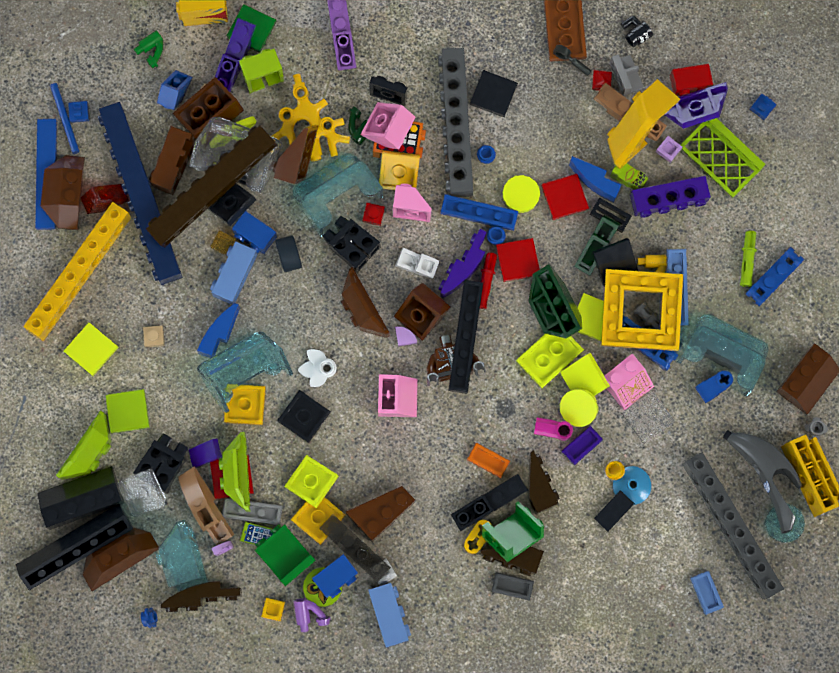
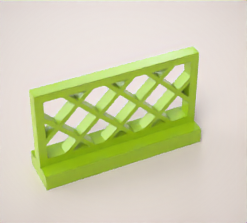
[681,118,766,198]

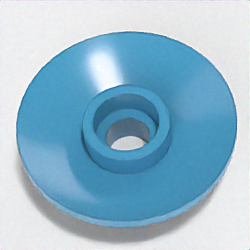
[613,466,652,505]

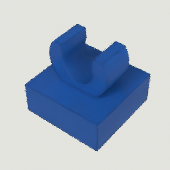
[750,94,777,120]
[68,101,89,123]

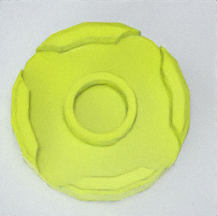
[502,175,540,213]
[560,388,599,427]

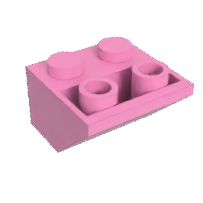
[378,374,417,417]

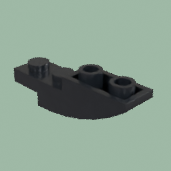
[451,474,529,531]

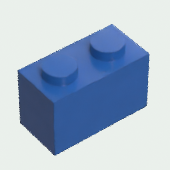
[232,211,277,254]
[312,554,358,599]

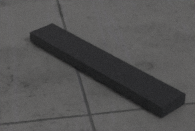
[448,279,483,394]

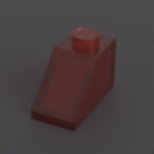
[80,184,129,214]

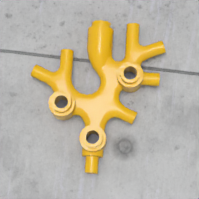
[271,74,350,162]

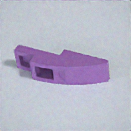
[327,0,356,71]

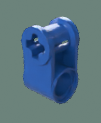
[695,371,733,403]

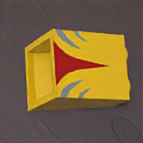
[176,0,228,26]

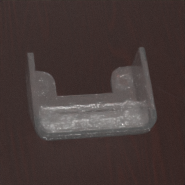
[189,117,282,193]

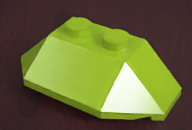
[56,410,112,480]
[219,432,251,512]

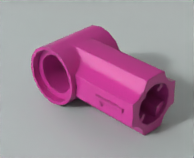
[534,417,573,441]

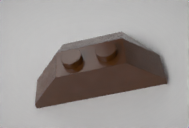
[40,155,85,231]
[340,267,390,338]
[82,528,160,591]

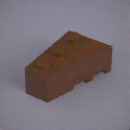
[149,126,196,195]
[346,486,416,543]

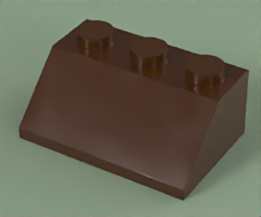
[173,77,244,147]
[776,343,839,415]

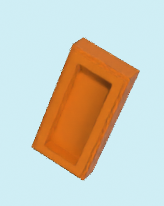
[467,443,510,479]

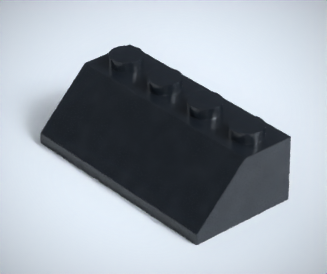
[38,466,125,530]

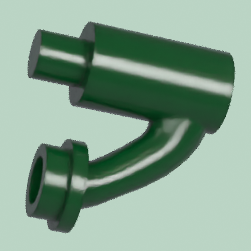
[348,106,367,145]

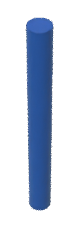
[50,83,80,154]

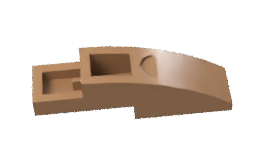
[594,83,667,141]
[178,466,234,546]

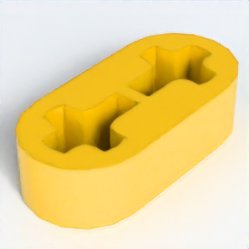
[464,520,491,554]

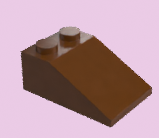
[273,125,318,184]

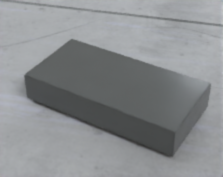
[491,572,534,601]

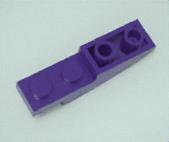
[215,18,256,92]
[438,229,487,298]

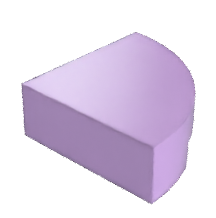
[395,327,417,347]
[211,541,234,556]

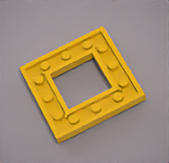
[601,269,683,351]

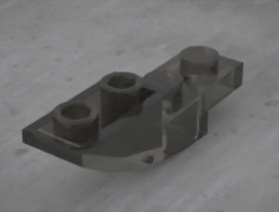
[319,514,391,582]

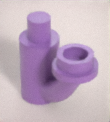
[293,598,331,632]

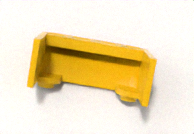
[607,79,680,169]

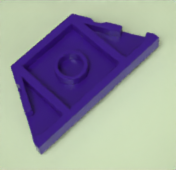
[665,82,728,129]

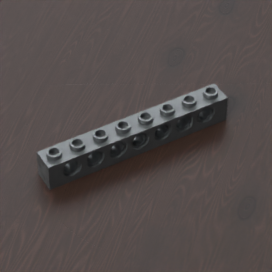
[438,48,473,197]
[682,452,784,600]

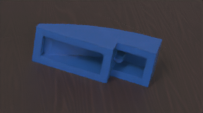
[569,156,621,203]
[197,303,240,359]

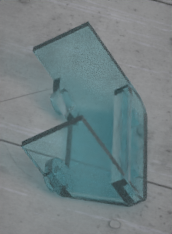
[197,332,293,413]
[156,519,208,592]

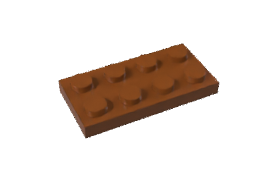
[544,0,587,62]

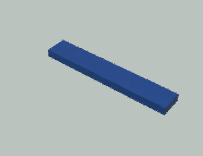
[35,119,57,230]

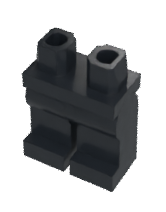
[323,216,381,273]
[133,433,188,494]

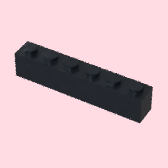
[15,503,133,591]

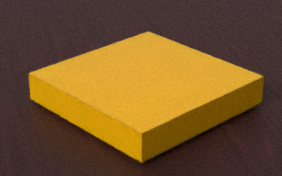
[378,150,420,190]
[224,384,266,425]
[291,497,346,545]

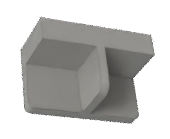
[610,54,644,96]

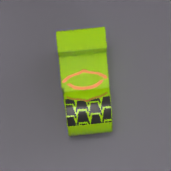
[610,164,648,190]

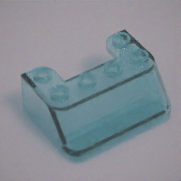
[293,153,383,238]
[677,314,769,396]

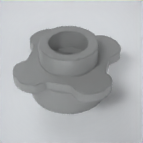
[805,417,828,440]

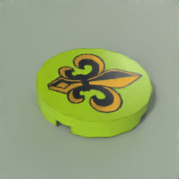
[303,567,342,607]

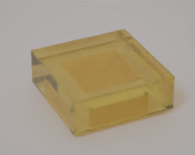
[210,230,236,255]

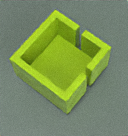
[239,48,284,94]

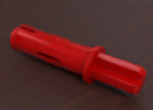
[480,252,497,309]

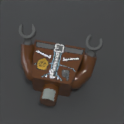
[426,335,486,386]

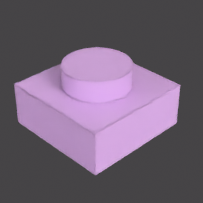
[656,136,683,163]

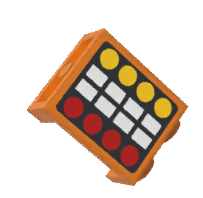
[373,121,426,159]

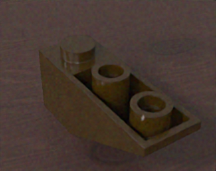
[528,450,560,515]
[479,546,544,577]

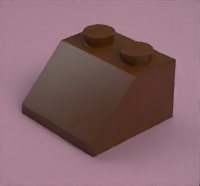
[394,283,451,341]

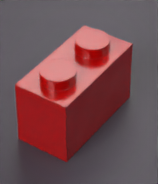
[670,64,713,97]

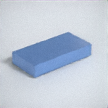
[690,571,724,615]

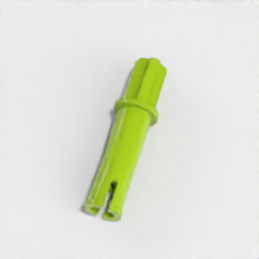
[740,230,757,287]

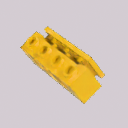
[781,435,839,517]

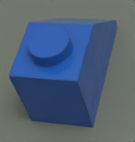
[157,70,193,110]

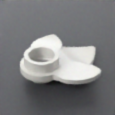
[298,349,337,387]

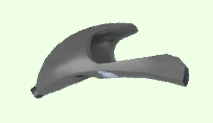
[723,430,802,534]

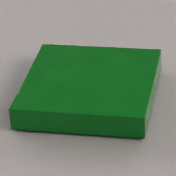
[226,4,277,53]

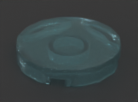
[765,504,805,543]

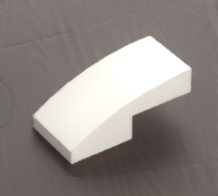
[395,248,439,279]

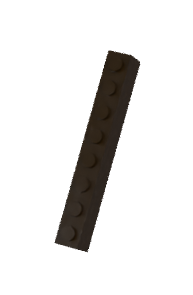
[146,125,278,248]

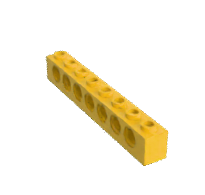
[23,202,131,341]

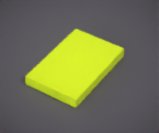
[516,334,584,389]

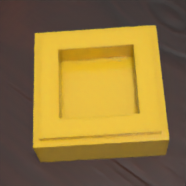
[261,598,285,622]

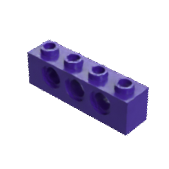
[630,176,711,218]

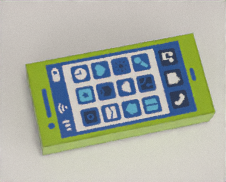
[240,522,272,545]

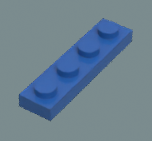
[440,194,518,231]

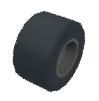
[275,235,302,272]

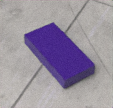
[561,426,603,466]
[188,438,222,468]

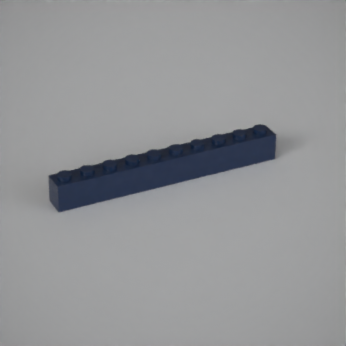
[97,102,183,285]

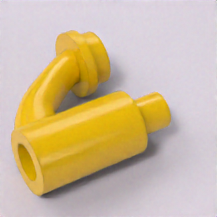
[637,255,667,273]

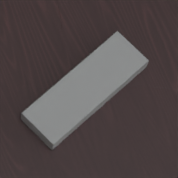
[222,498,283,525]

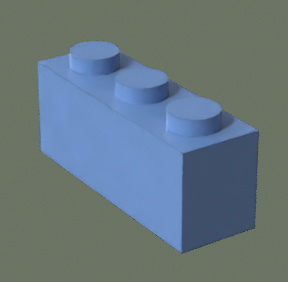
[210,241,258,305]
[368,583,411,648]

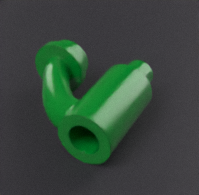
[133,30,164,69]

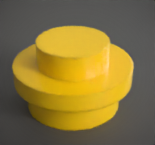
[605,461,625,480]

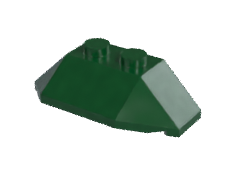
[528,264,582,339]

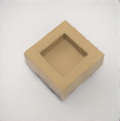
[143,326,165,348]

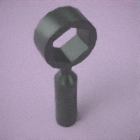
[553,44,592,76]

